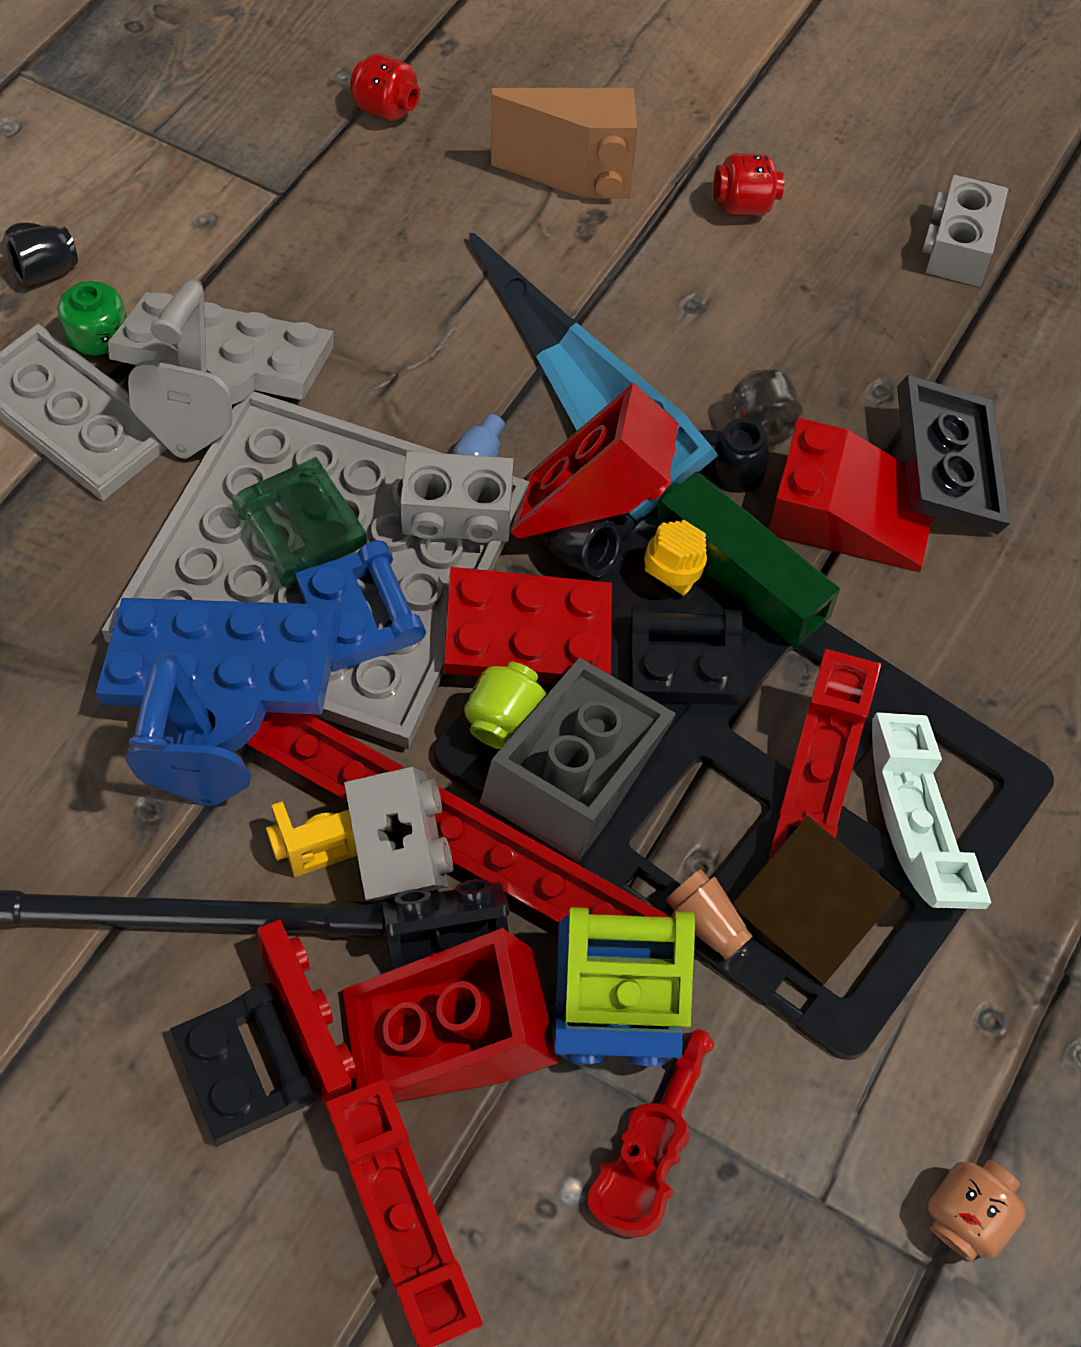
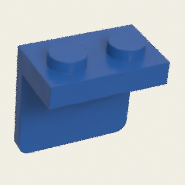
[555,914,683,1066]

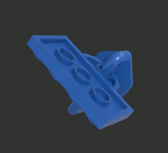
[95,598,341,807]

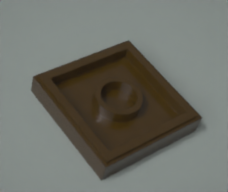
[732,815,901,985]

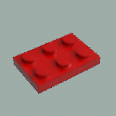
[443,567,612,684]

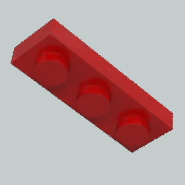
[257,919,358,1113]

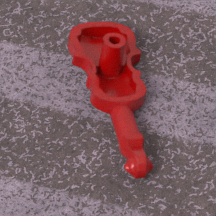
[588,1029,714,1238]

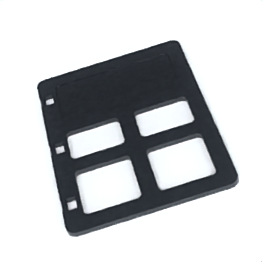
[435,516,1054,1060]

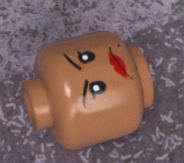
[928,1160,1026,1262]

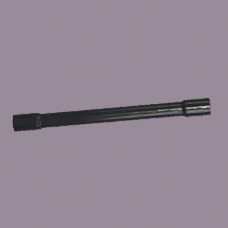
[0,890,385,938]

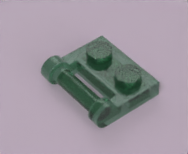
[232,457,367,587]

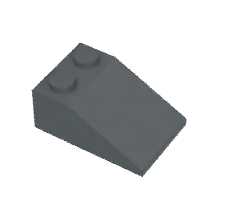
[480,657,676,862]

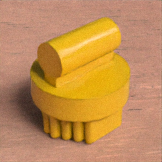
[644,520,707,596]

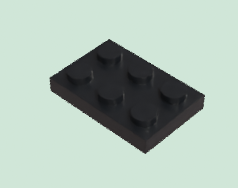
[897,375,1010,535]

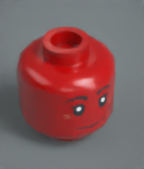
[350,54,420,122]
[713,153,784,216]

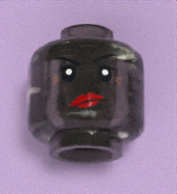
[730,369,803,445]

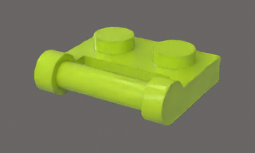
[565,907,695,1027]

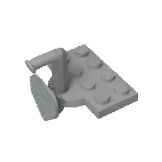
[108,279,334,459]

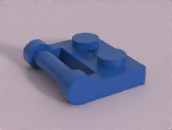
[295,540,426,672]

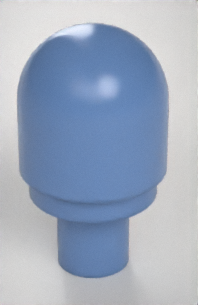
[452,414,505,457]

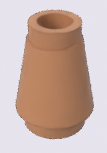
[665,869,753,960]

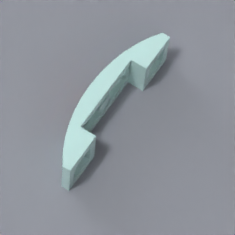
[872,713,992,909]

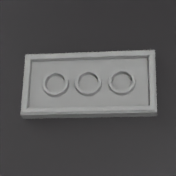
[0,323,168,502]

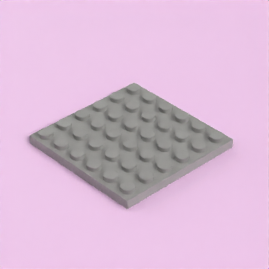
[102,391,529,749]

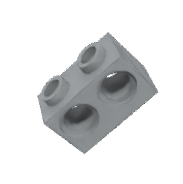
[922,175,1009,287]
[400,451,514,543]

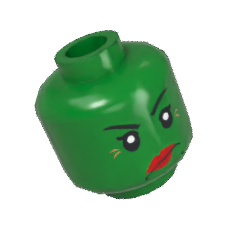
[58,281,127,356]

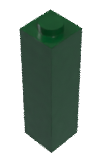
[655,471,841,649]

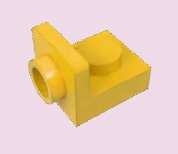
[266,801,357,878]

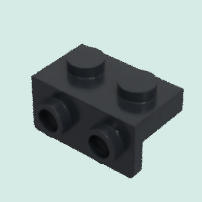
[382,879,510,970]

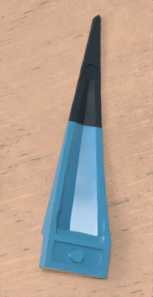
[469,233,718,522]

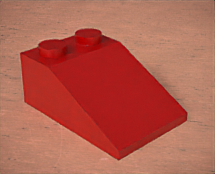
[511,383,679,539]
[769,417,932,572]
[343,928,558,1102]

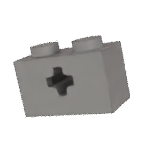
[344,767,453,902]

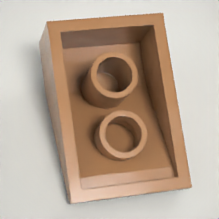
[491,88,637,198]

